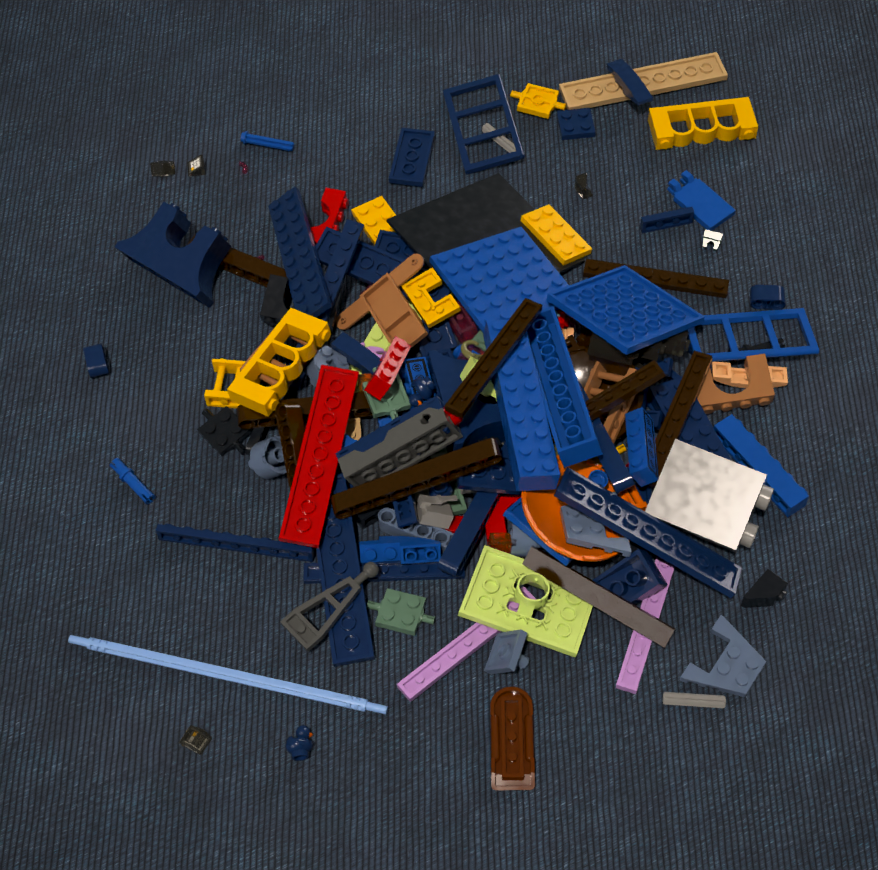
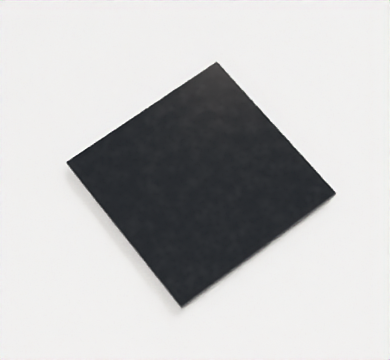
[387,173,585,293]

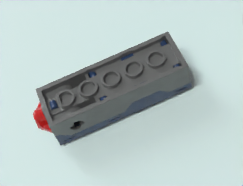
[335,396,463,487]

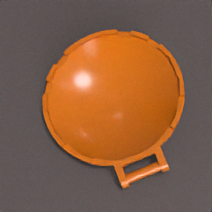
[521,455,648,562]

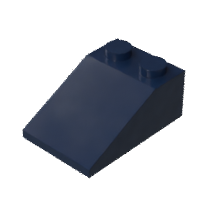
[593,549,668,617]

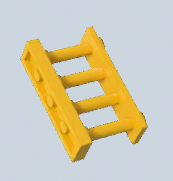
[204,358,286,409]

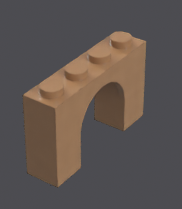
[696,353,775,414]

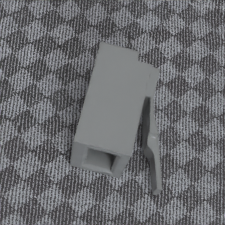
[416,494,458,529]

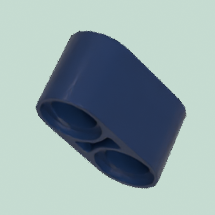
[750,285,786,310]
[83,343,109,378]

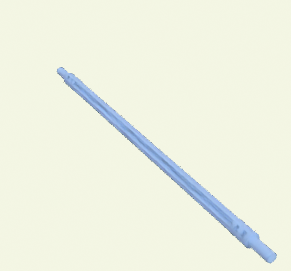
[68,635,388,714]

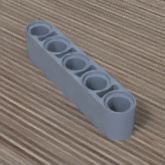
[378,508,454,555]

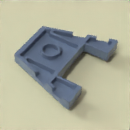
[560,492,631,557]
[680,615,766,697]

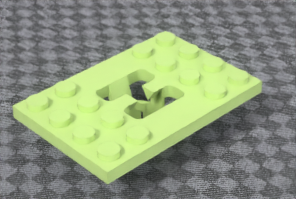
[458,545,593,658]

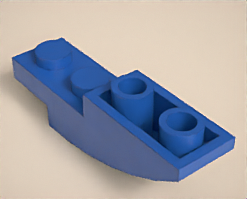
[359,536,441,564]

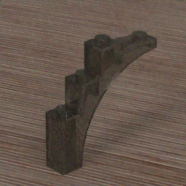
[587,331,691,366]

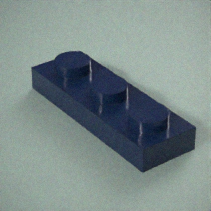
[640,207,694,233]

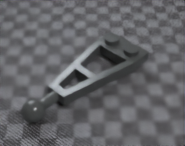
[280,562,379,652]

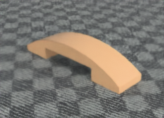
[711,362,788,388]

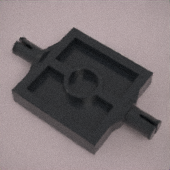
[197,406,251,456]

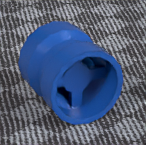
[588,469,608,488]

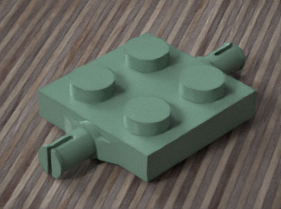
[362,367,411,420]
[367,588,435,636]

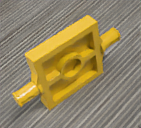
[510,83,566,119]

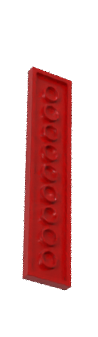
[279,365,359,548]

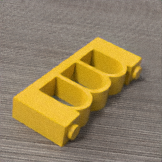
[648,97,758,150]
[227,308,331,417]

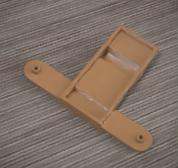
[336,253,428,349]

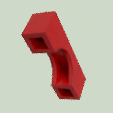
[310,188,349,246]
[364,336,411,400]

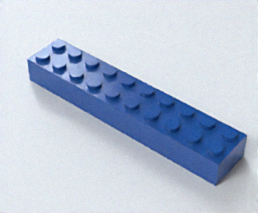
[527,306,603,468]
[483,320,560,491]

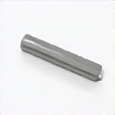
[482,123,516,153]
[662,692,726,708]

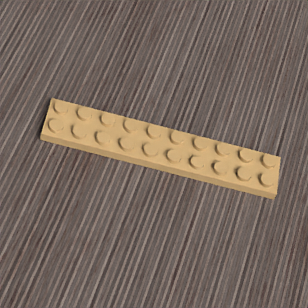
[559,52,728,110]

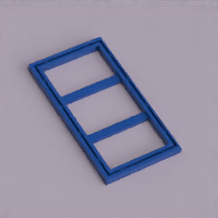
[686,308,820,362]

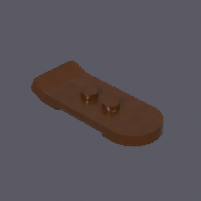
[490,687,535,790]

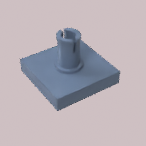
[484,629,529,674]

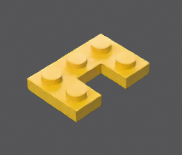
[401,267,461,328]

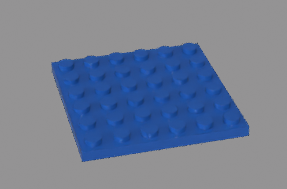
[429,226,569,334]
[546,265,705,355]

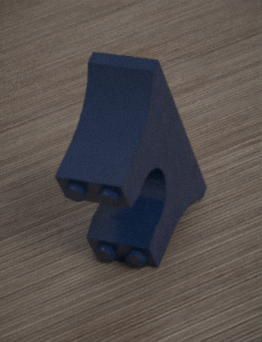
[115,202,232,308]
[427,350,506,453]

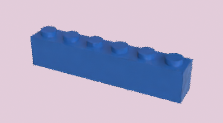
[713,414,809,518]

